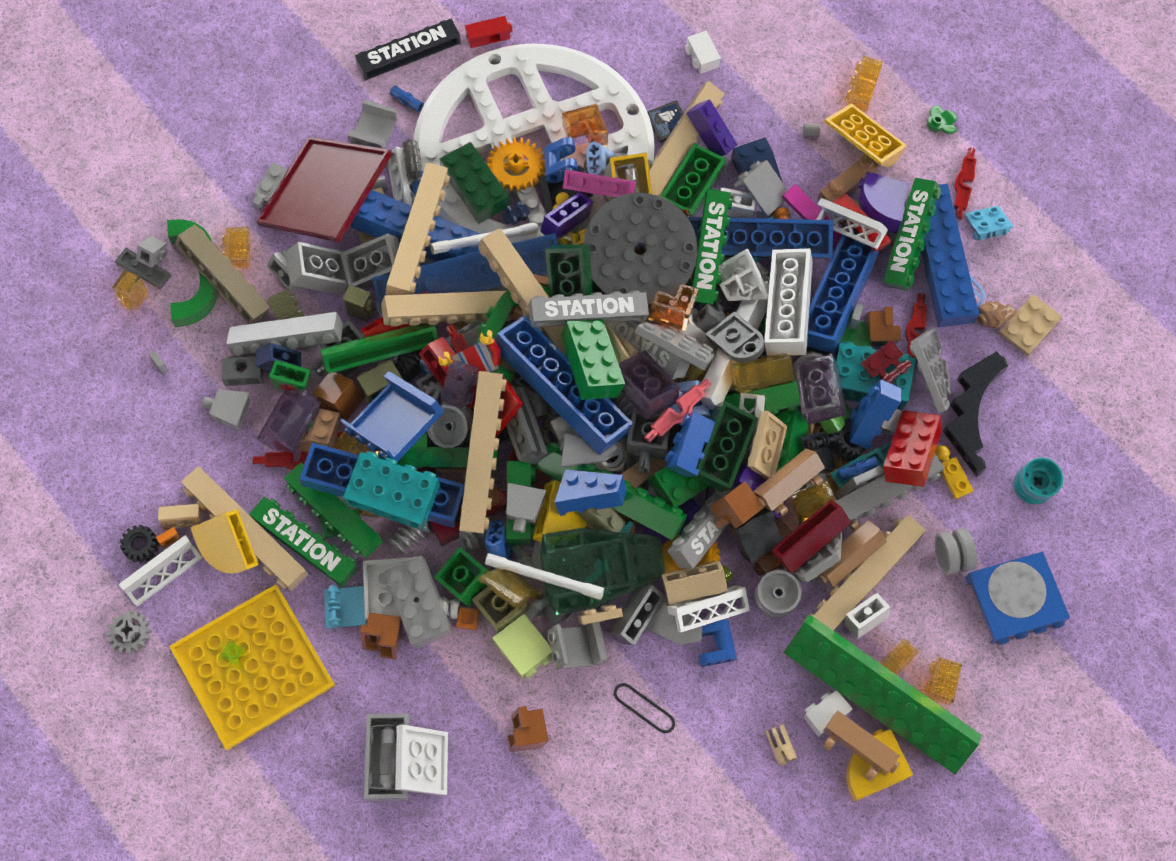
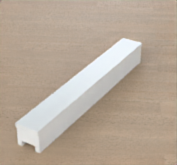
[701,281,769,410]

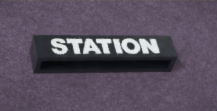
[355,18,461,81]

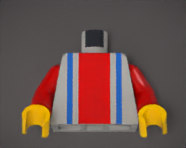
[438,330,501,382]

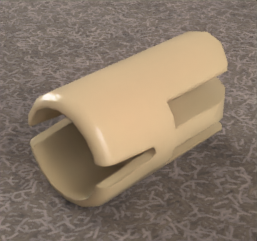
[765,723,797,765]

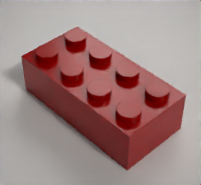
[884,410,942,487]

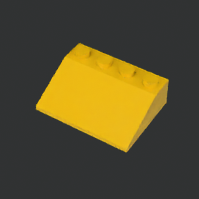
[824,104,907,168]

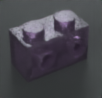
[440,360,478,408]

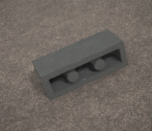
[608,583,666,646]

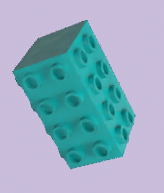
[827,342,916,411]
[343,451,440,531]

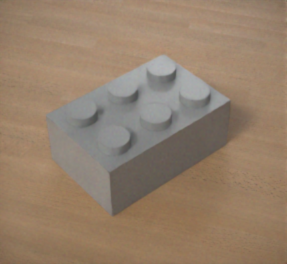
[340,234,400,290]
[286,242,349,295]

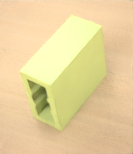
[492,614,552,679]

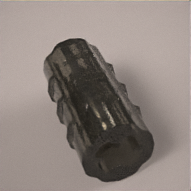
[402,139,422,179]

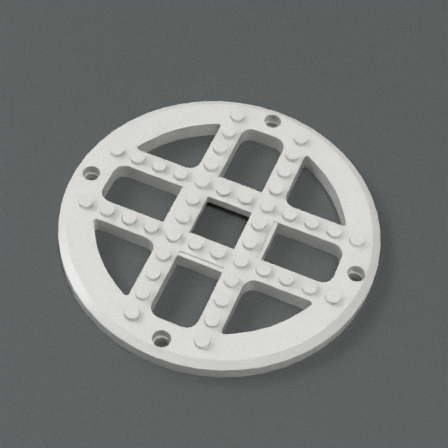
[413,44,655,245]

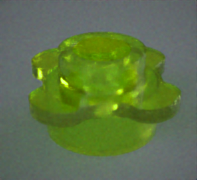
[221,641,246,665]

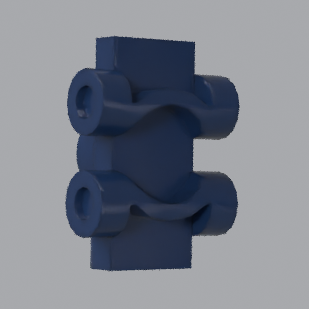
[502,202,530,225]

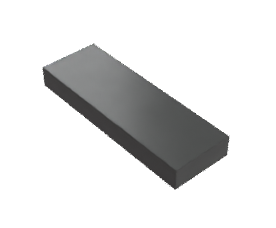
[115,248,172,290]

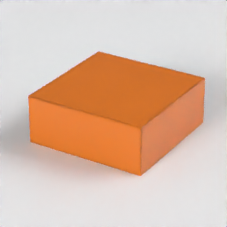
[156,527,181,548]
[456,607,479,630]

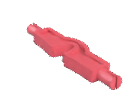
[644,378,711,443]

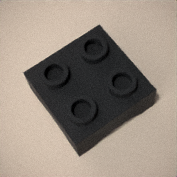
[732,508,783,563]

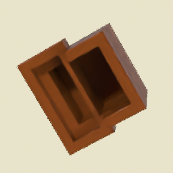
[863,306,901,346]
[313,372,365,421]
[709,481,764,529]
[360,612,402,660]
[508,706,548,752]

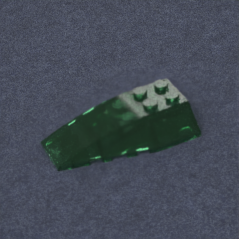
[540,528,666,615]

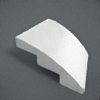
[718,249,769,301]

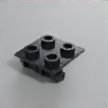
[801,431,837,473]

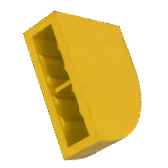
[533,480,587,544]
[190,509,259,574]
[846,728,913,802]

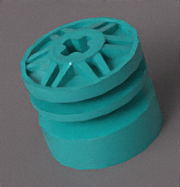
[1013,457,1064,505]

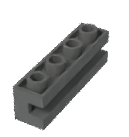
[506,385,548,464]

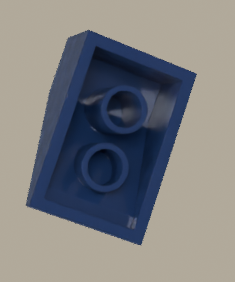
[731,137,783,193]

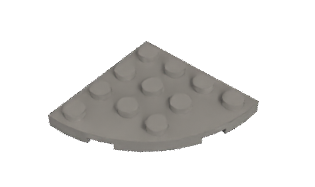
[634,322,718,370]
[910,327,951,413]

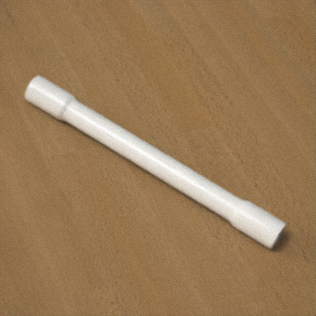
[430,222,539,254]
[485,553,604,600]

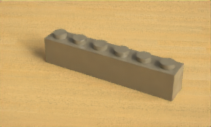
[175,225,270,324]

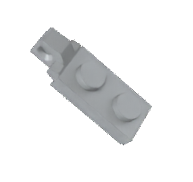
[252,163,288,210]

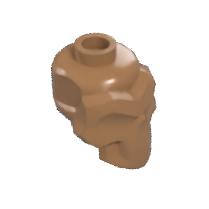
[976,301,1017,328]

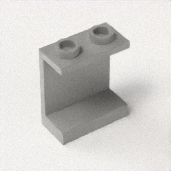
[348,100,398,149]
[734,160,788,218]
[548,622,608,670]

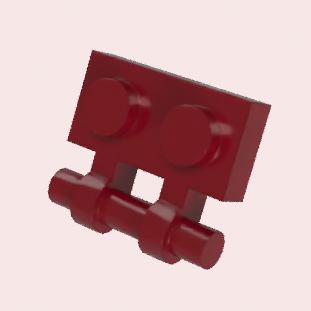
[860,340,912,384]

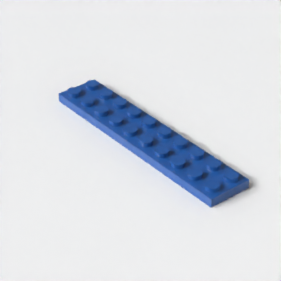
[372,233,558,314]

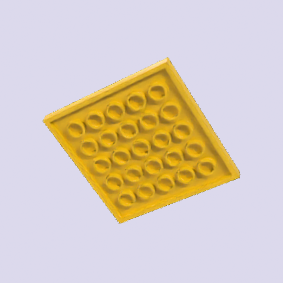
[169,584,336,751]

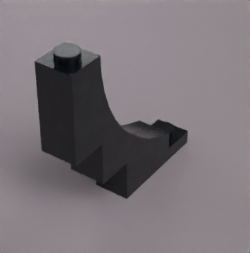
[943,351,1008,477]

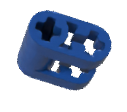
[544,137,578,183]
[485,520,511,575]
[698,619,737,667]

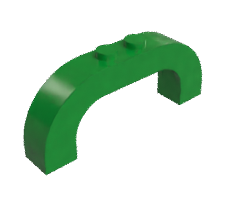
[167,219,218,327]
[475,286,550,383]

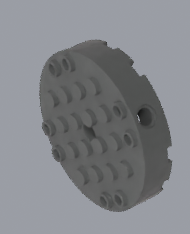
[583,193,697,309]

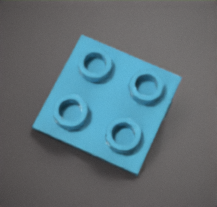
[965,206,1013,240]
[324,585,366,629]

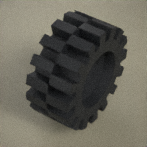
[395,349,422,382]
[830,426,866,463]
[120,525,159,563]

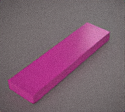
[563,170,635,198]
[781,184,842,248]

